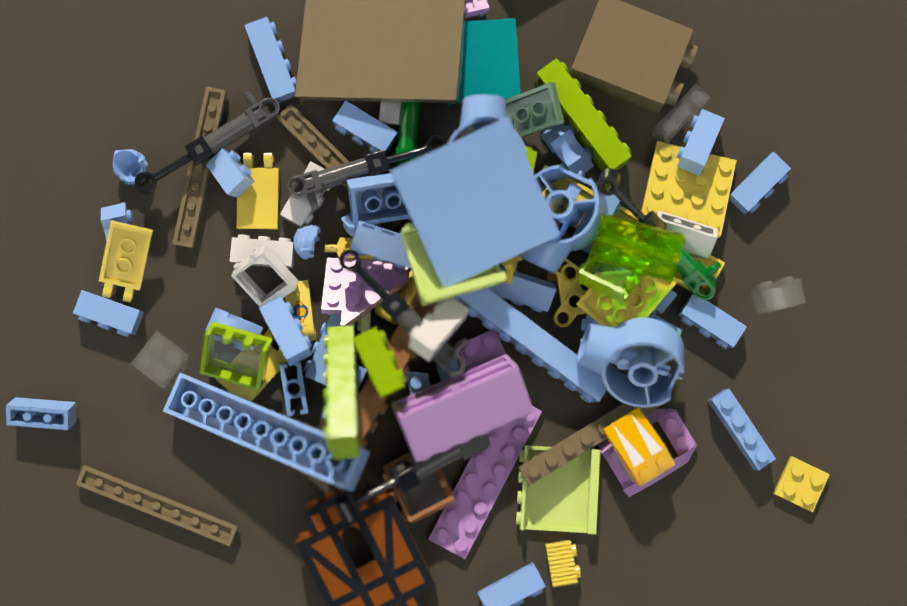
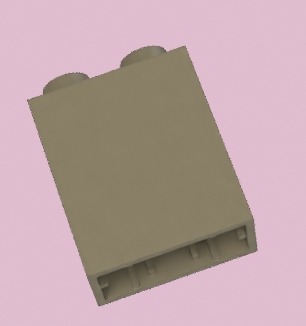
[570,0,698,114]

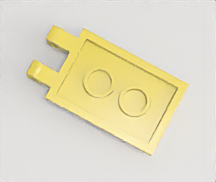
[237,153,279,230]
[99,221,153,303]
[216,328,288,402]

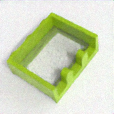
[577,228,655,307]
[200,321,273,391]

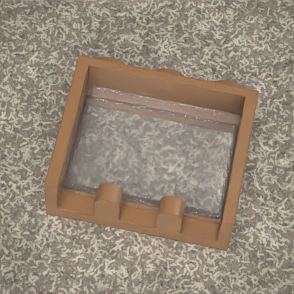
[382,452,458,524]

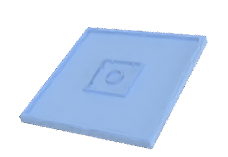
[390,117,560,288]

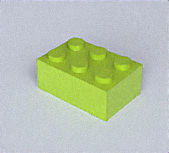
[352,327,407,398]

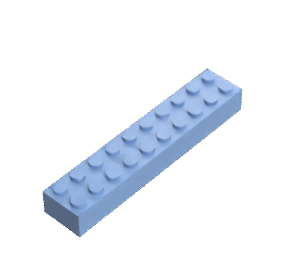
[163,373,370,492]

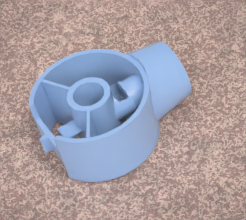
[448,95,527,158]
[518,165,608,274]
[577,318,684,407]

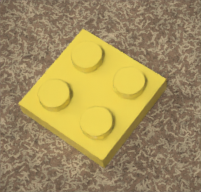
[773,456,830,512]

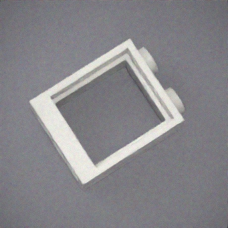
[231,245,298,307]

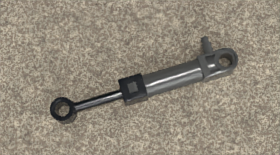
[134,91,280,195]
[287,135,447,211]
[339,249,468,377]
[334,434,490,522]

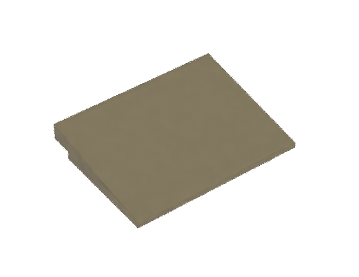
[295,0,466,103]

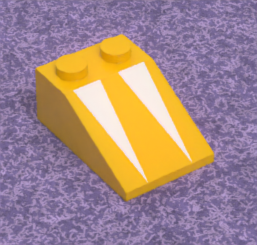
[603,407,676,487]

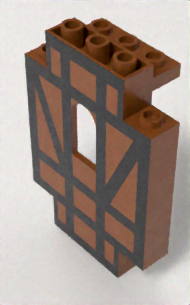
[296,479,436,606]

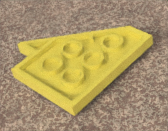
[576,268,678,328]

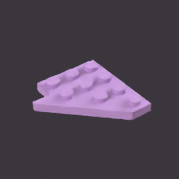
[321,258,409,326]

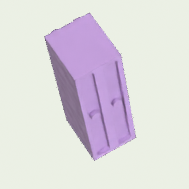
[391,354,534,462]

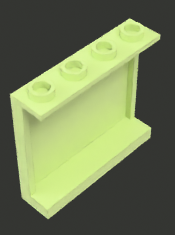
[400,222,507,306]
[516,445,600,534]

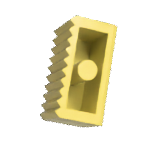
[545,540,581,587]

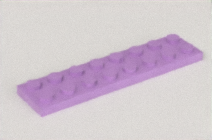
[428,406,542,559]

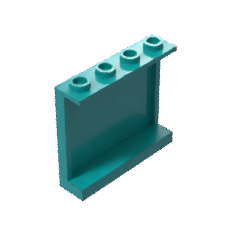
[448,18,521,107]

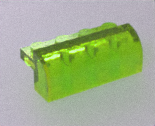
[590,213,686,282]

